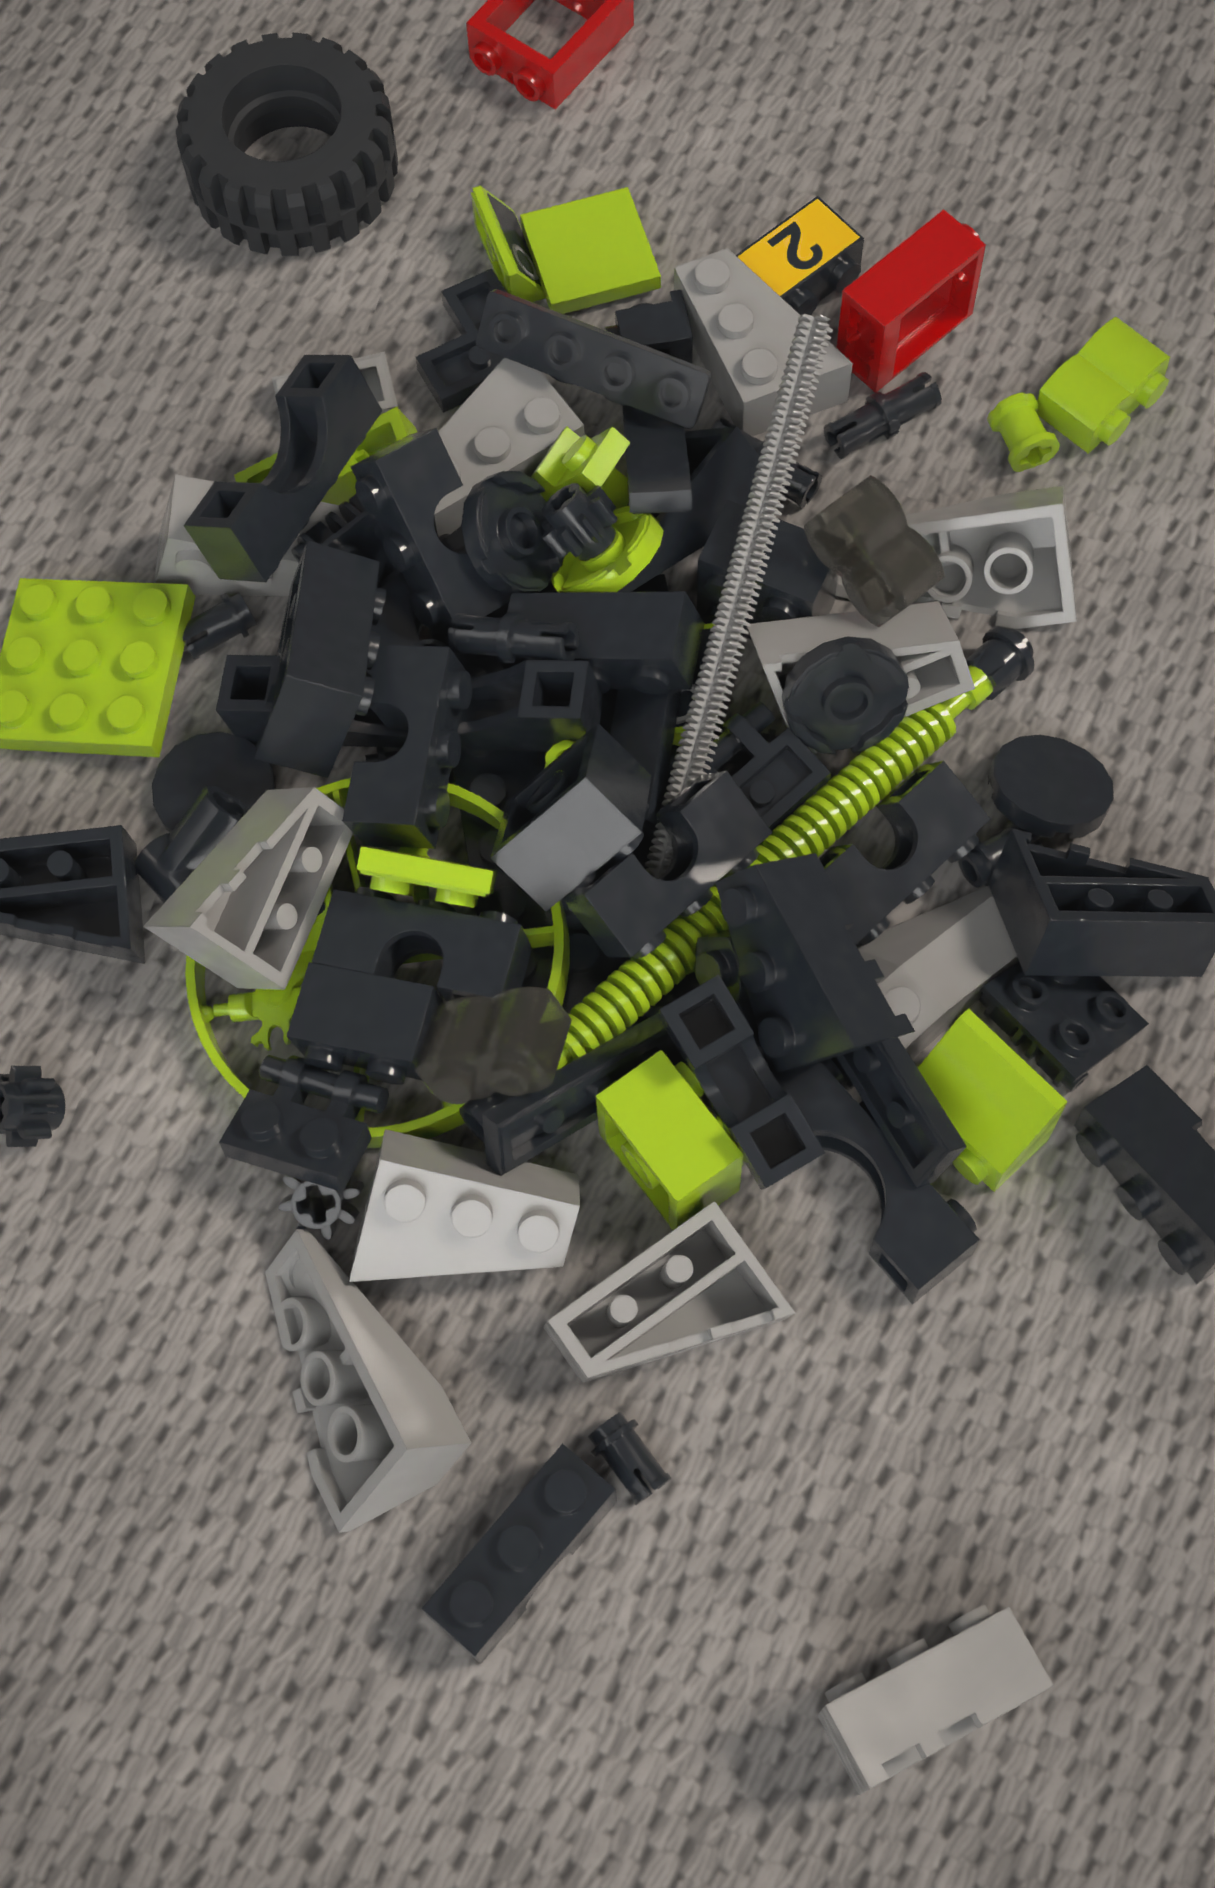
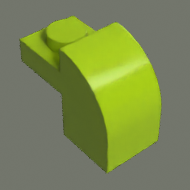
[531,426,630,509]

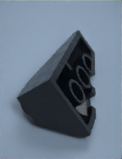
[618,426,761,592]

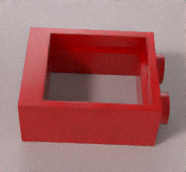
[466,0,634,110]
[836,209,986,392]

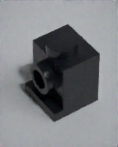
[604,289,693,363]

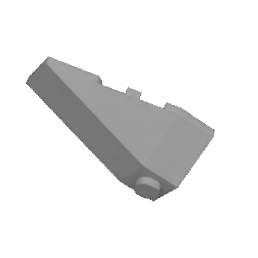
[820,486,1077,629]
[265,1229,471,1533]

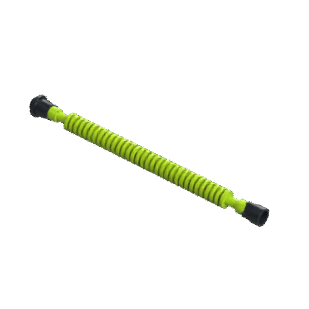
[459,626,1035,1144]

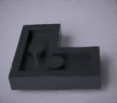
[415,268,507,413]

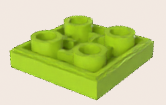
[520,187,661,314]
[357,846,497,908]

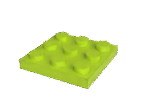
[0,578,196,758]

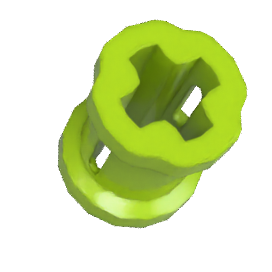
[987,392,1060,472]

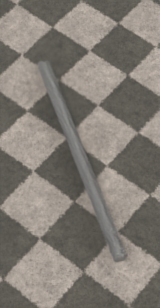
[645,314,833,878]

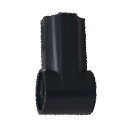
[135,786,249,903]

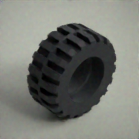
[176,32,398,257]

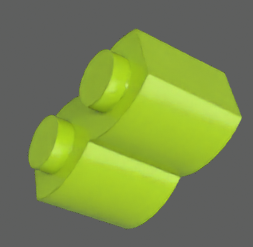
[1036,317,1170,454]

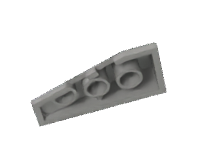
[856,886,1019,1060]

